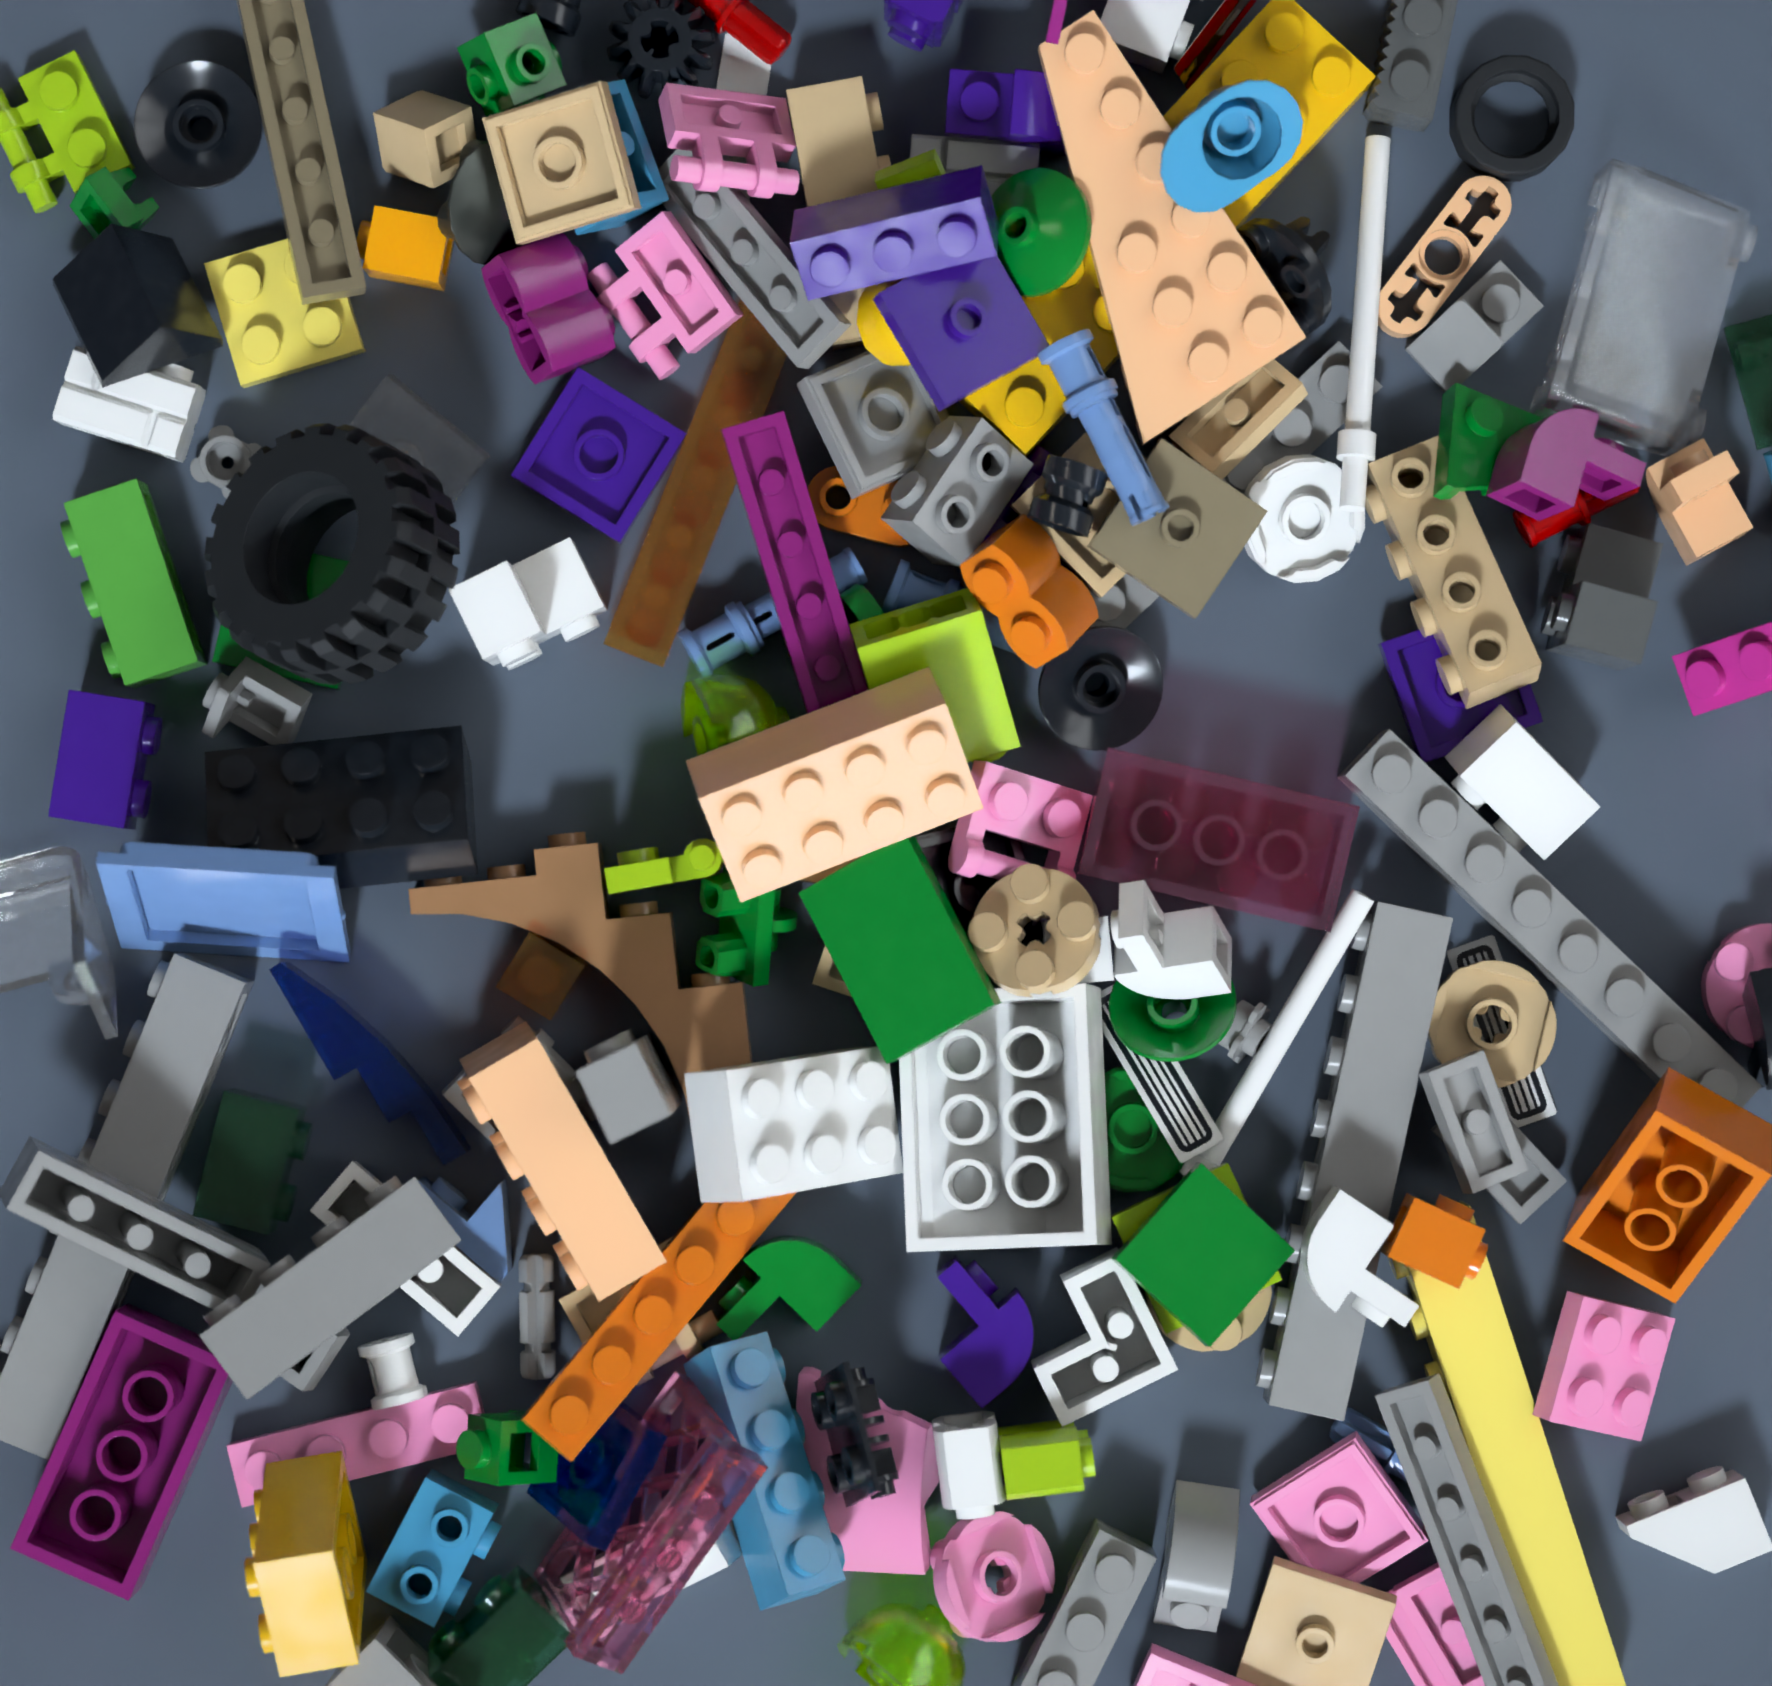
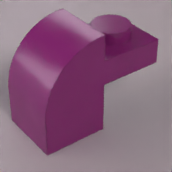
[1486,408,1646,521]

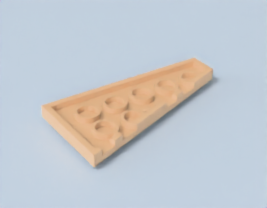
[1038,10,1306,446]

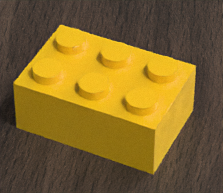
[244,1451,367,1677]

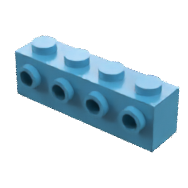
[683,1331,846,1611]

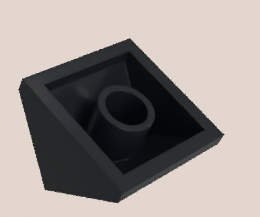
[53,223,223,388]

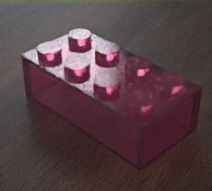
[1075,747,1360,932]

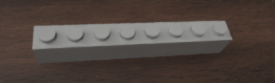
[1337,729,1762,1107]
[1256,901,1453,1421]
[0,952,254,1460]

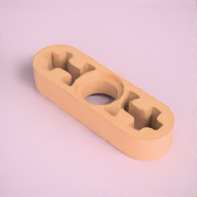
[1378,176,1512,338]

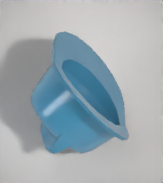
[1160,80,1303,213]

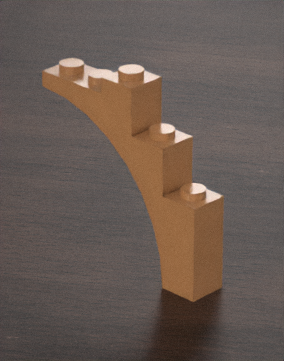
[408,832,753,1119]

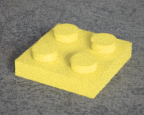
[204,239,365,388]

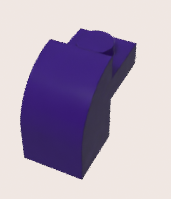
[944,69,1067,156]
[936,1255,1034,1408]

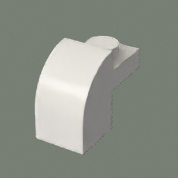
[1110,880,1232,999]
[1301,1185,1419,1328]

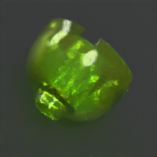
[681,674,790,760]
[837,1603,966,1686]

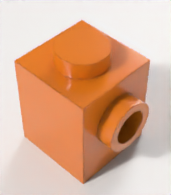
[1380,1193,1488,1289]

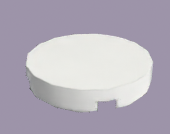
[1244,454,1365,583]

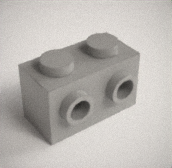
[881,416,1034,567]

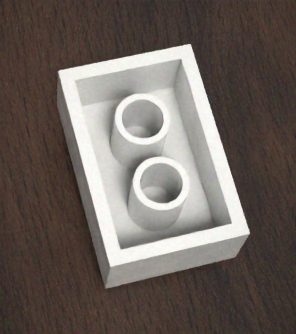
[684,1046,903,1203]

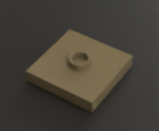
[1087,438,1268,619]

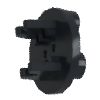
[1236,217,1332,335]

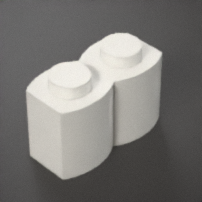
[932,1411,1006,1519]

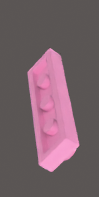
[226,1381,485,1508]

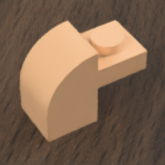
[1646,438,1753,566]

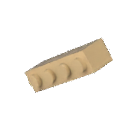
[786,76,891,350]

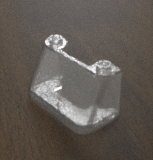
[1529,158,1758,457]

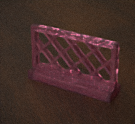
[533,1371,768,1674]

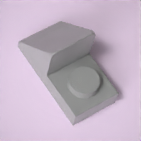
[1405,260,1544,392]

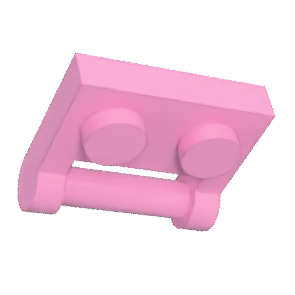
[948,760,1093,880]

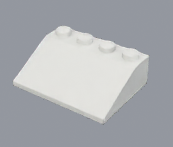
[899,983,1112,1252]

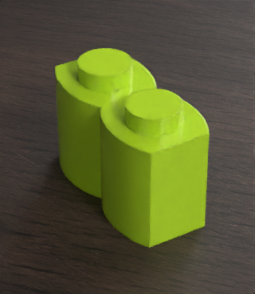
[997,1420,1096,1500]

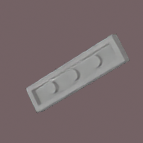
[658,149,851,369]

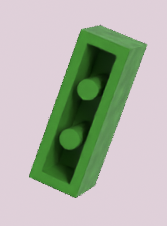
[60,478,208,689]

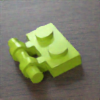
[0,50,135,213]
[604,839,724,894]

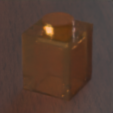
[496,932,589,1021]

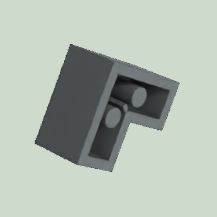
[1540,523,1663,671]

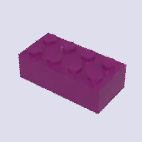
[10,1303,233,1601]

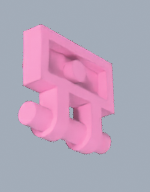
[658,83,800,199]
[587,211,744,380]

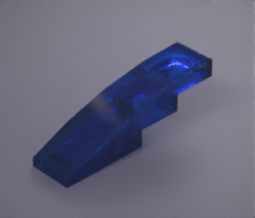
[269,962,472,1165]

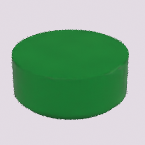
[839,583,884,624]

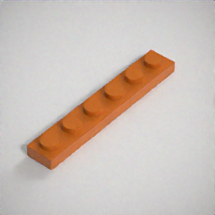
[520,1192,797,1461]

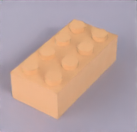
[686,667,984,902]
[457,1021,667,1301]

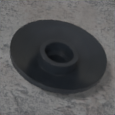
[134,61,263,189]
[1038,625,1163,751]

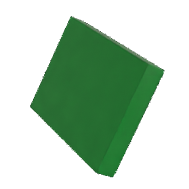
[799,835,1001,1064]

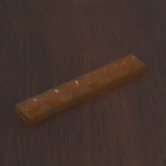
[603,299,788,668]

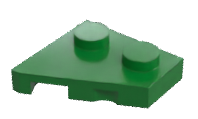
[1433,383,1543,500]

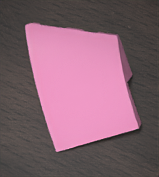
[796,1367,939,1575]

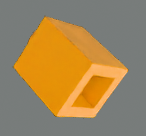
[356,205,454,291]

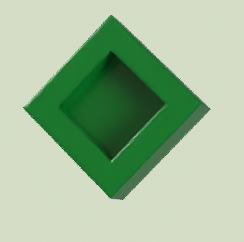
[70,167,160,239]

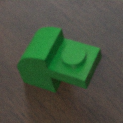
[716,1235,862,1340]

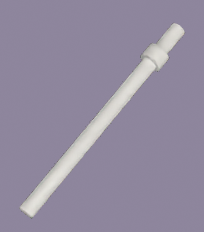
[1336,135,1391,512]
[1180,888,1374,1176]

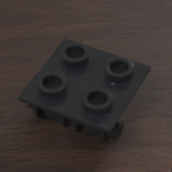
[811,1361,899,1507]

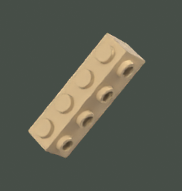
[1365,435,1542,709]

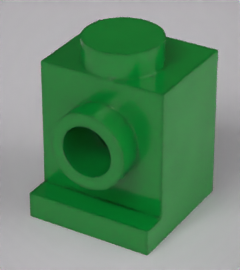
[456,1410,558,1486]

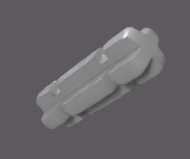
[518,1253,556,1380]

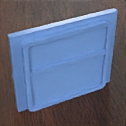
[96,842,351,962]

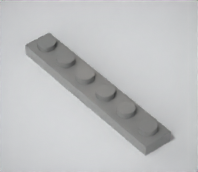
[1082,341,1383,629]
[1375,1373,1559,1686]

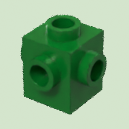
[457,12,567,117]

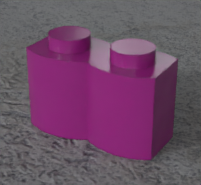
[481,233,616,385]

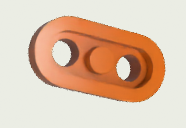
[808,466,911,547]

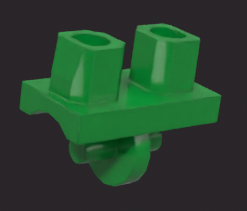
[695,863,797,987]

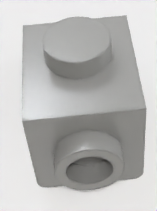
[202,657,313,745]

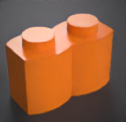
[960,514,1099,669]

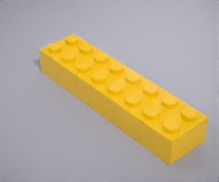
[959,0,1376,457]

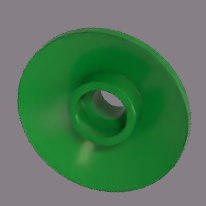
[991,168,1092,297]
[1109,980,1237,1062]

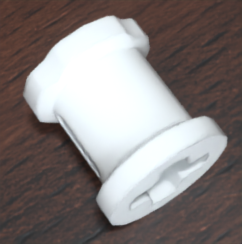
[357,1333,428,1410]

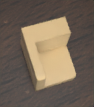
[373,90,476,188]

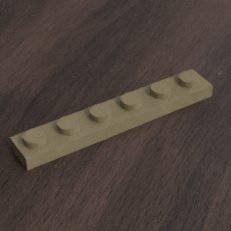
[236,0,366,305]

